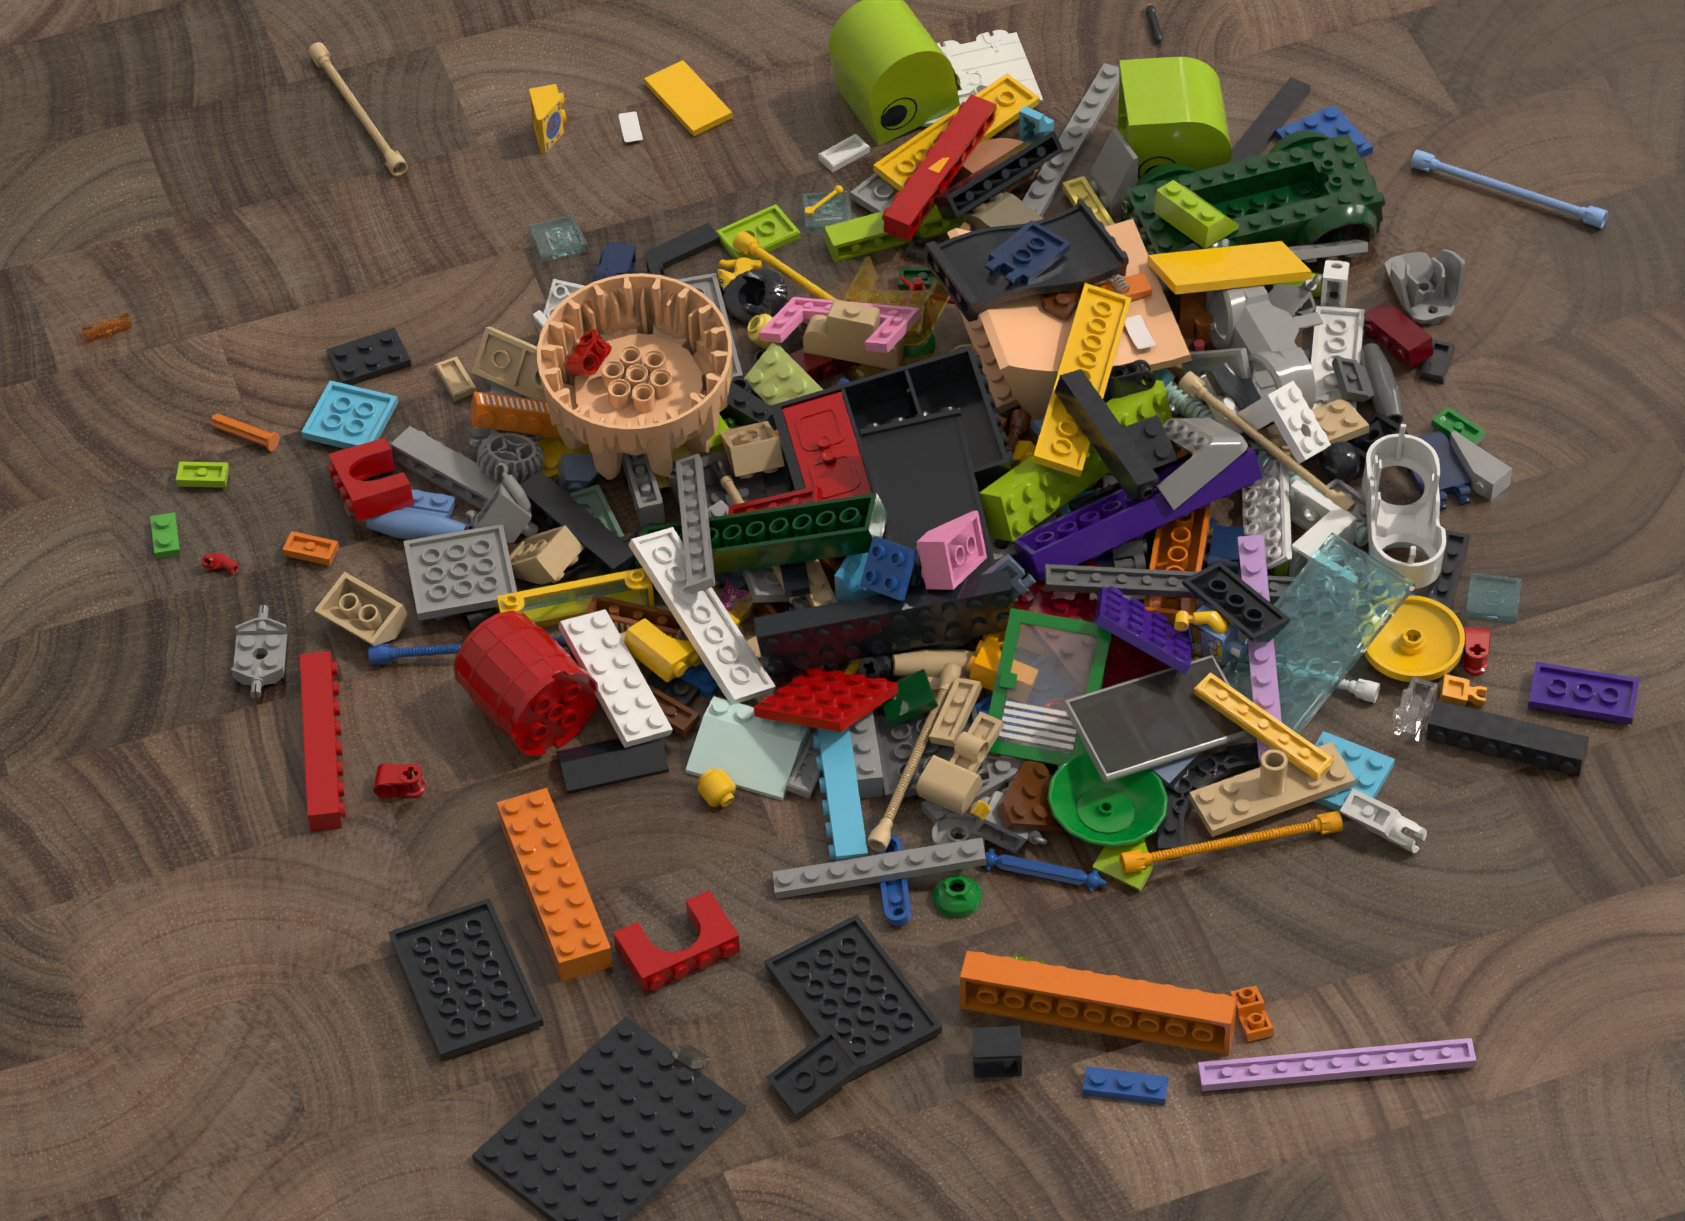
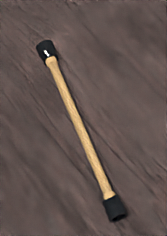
[708,459,811,611]

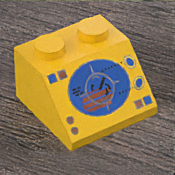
[529,84,567,154]

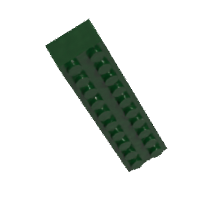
[635,493,888,582]

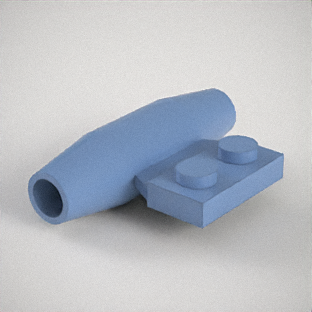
[366,490,468,540]

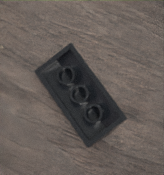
[1182,561,1290,642]
[556,738,669,794]

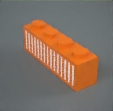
[469,391,561,438]

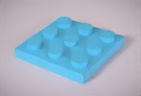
[301,380,398,449]
[1313,731,1395,813]

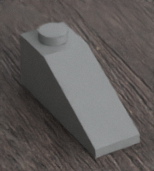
[1450,431,1512,501]

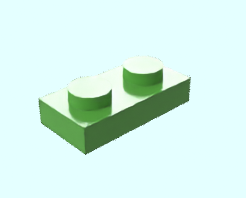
[150,512,181,559]

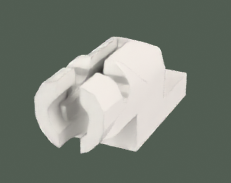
[1340,789,1427,853]

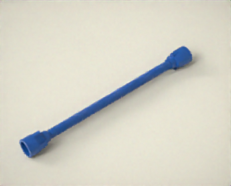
[369,635,571,665]

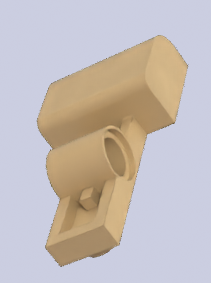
[917,712,1004,816]

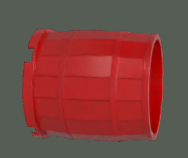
[453,610,599,756]

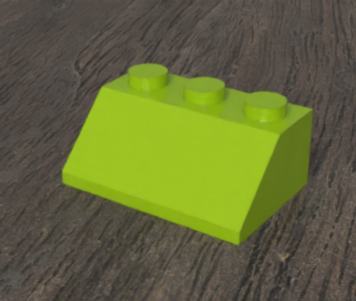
[1153,180,1239,249]

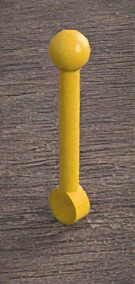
[805,185,843,216]

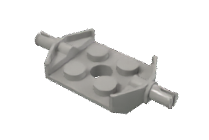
[231,605,288,698]

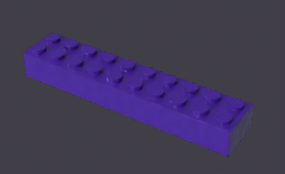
[1013,447,1263,581]

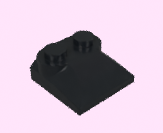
[1346,412,1408,463]

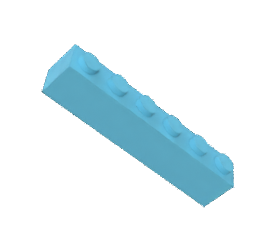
[813,727,868,861]

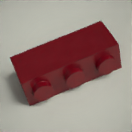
[1363,300,1434,369]

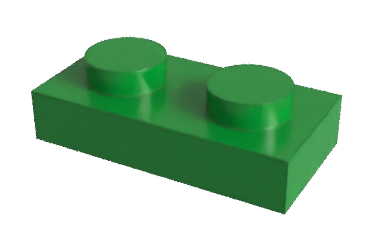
[1431,407,1486,445]

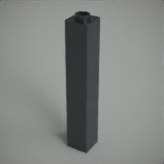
[1054,369,1159,501]

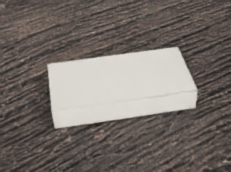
[818,134,870,173]

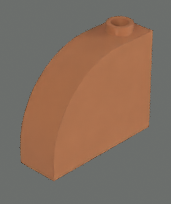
[955,138,1043,193]

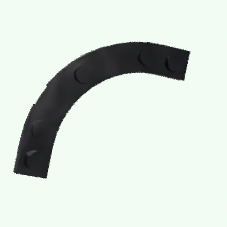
[1157,743,1261,851]

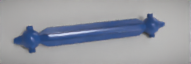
[985,849,1107,892]

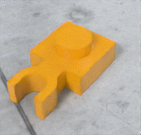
[1440,674,1487,707]

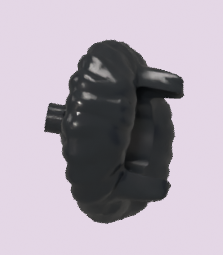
[723,268,788,325]

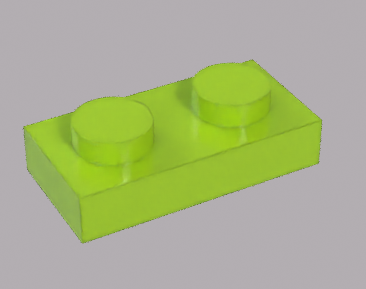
[176,462,229,488]

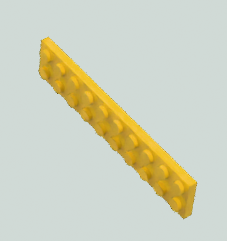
[1031,283,1132,477]

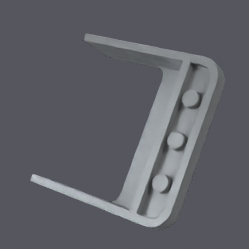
[1156,418,1248,510]

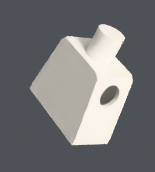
[1320,260,1349,308]

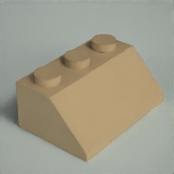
[314,572,410,646]

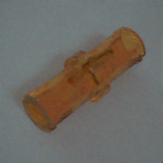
[81,312,132,341]

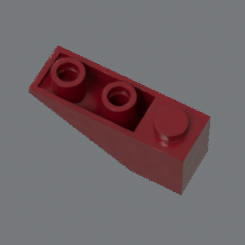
[789,349,860,383]

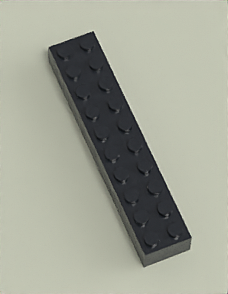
[754,570,1016,676]

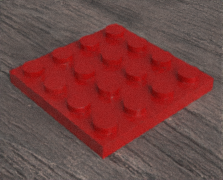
[753,667,898,732]

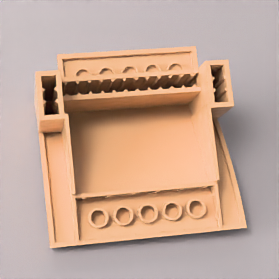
[948,219,1192,435]

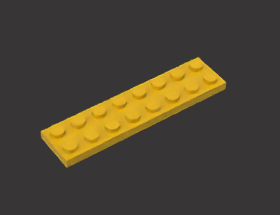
[873,73,1040,192]

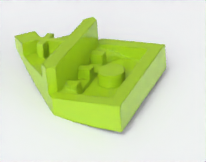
[1093,839,1154,892]

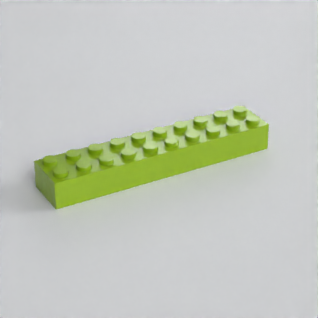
[979,380,1172,542]

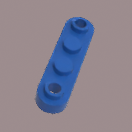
[876,835,912,926]

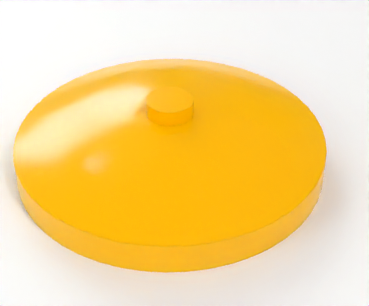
[1361,595,1465,682]

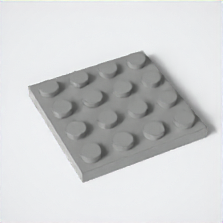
[403,524,517,621]

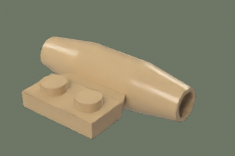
[891,649,977,698]

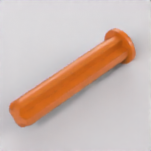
[210,413,280,451]

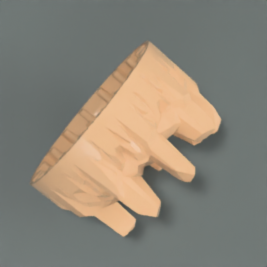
[537,273,733,480]

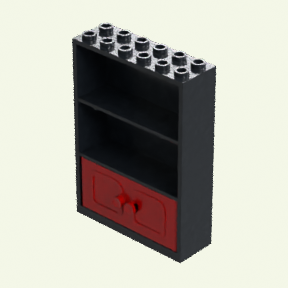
[770,346,1015,501]

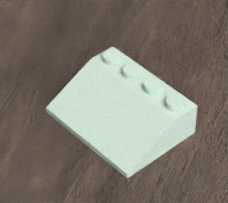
[686,696,811,801]

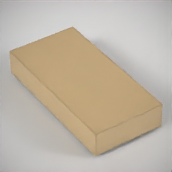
[435,356,476,402]

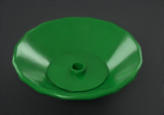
[1047,750,1168,848]

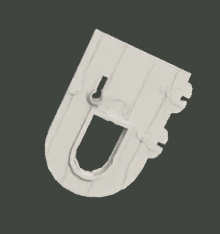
[921,30,1043,127]

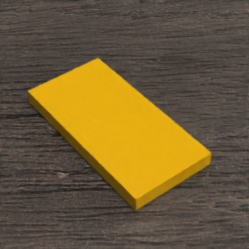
[644,60,733,137]

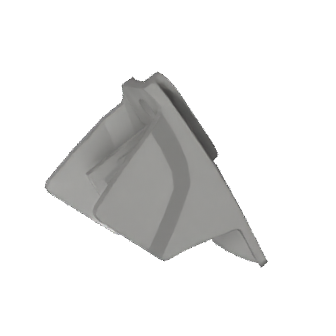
[1384,249,1465,325]

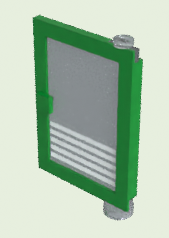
[988,608,1112,770]

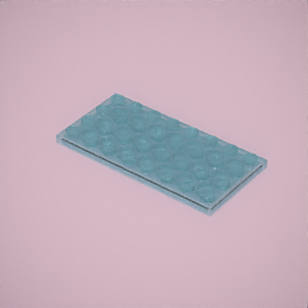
[1222,532,1416,734]

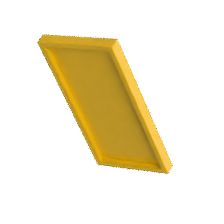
[1147,241,1311,294]

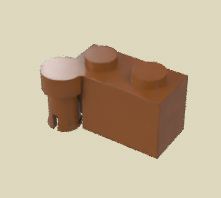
[1179,291,1214,345]

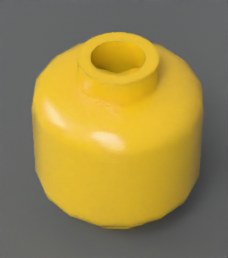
[698,768,736,807]

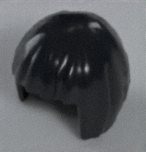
[1319,441,1361,483]

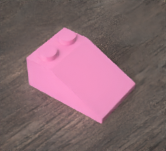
[916,511,987,590]

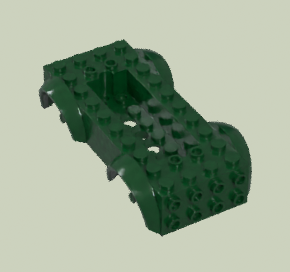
[1121,130,1385,255]

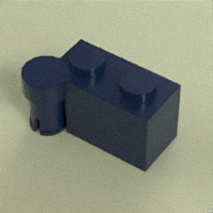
[594,242,637,282]
[1203,525,1244,574]

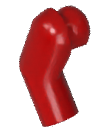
[201,553,240,574]

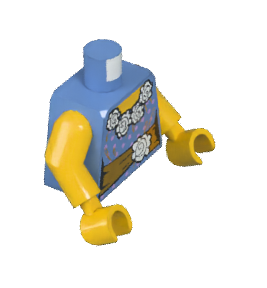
[1174,605,1248,665]

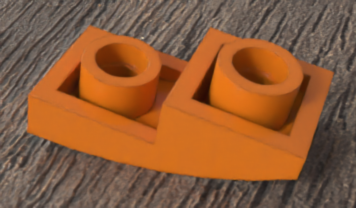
[1230,985,1274,1042]

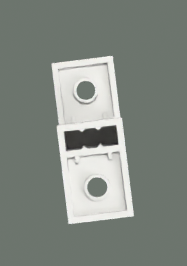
[1199,363,1331,464]
[1289,480,1359,617]

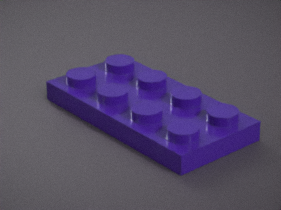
[1528,662,1639,725]

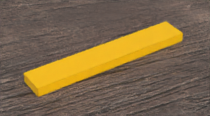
[1193,672,1334,781]

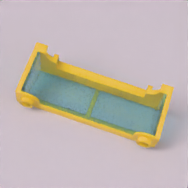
[496,568,655,628]

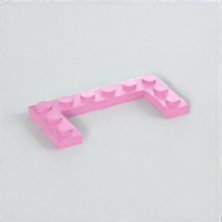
[759,297,921,354]

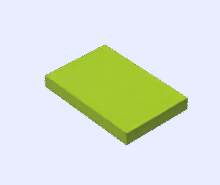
[715,204,801,260]

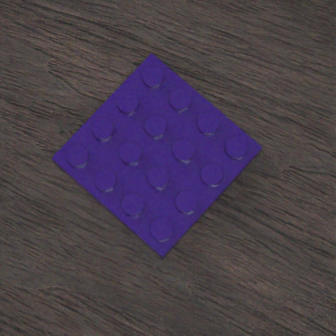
[1095,586,1191,675]

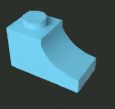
[1019,106,1054,142]

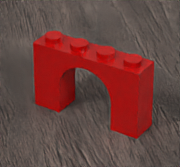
[326,437,415,522]
[614,890,740,994]

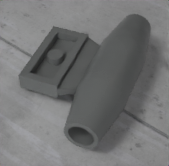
[1332,343,1403,425]

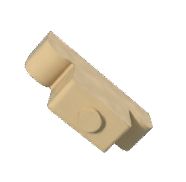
[803,300,904,370]

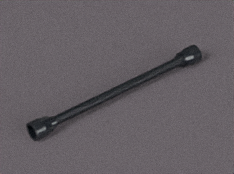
[462,522,655,631]

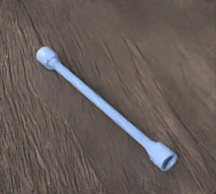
[1411,149,1608,229]

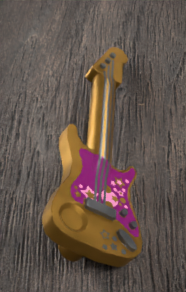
[712,580,757,623]

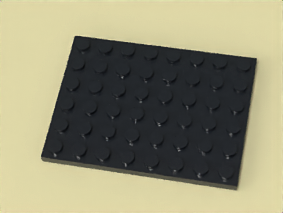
[472,1016,746,1221]

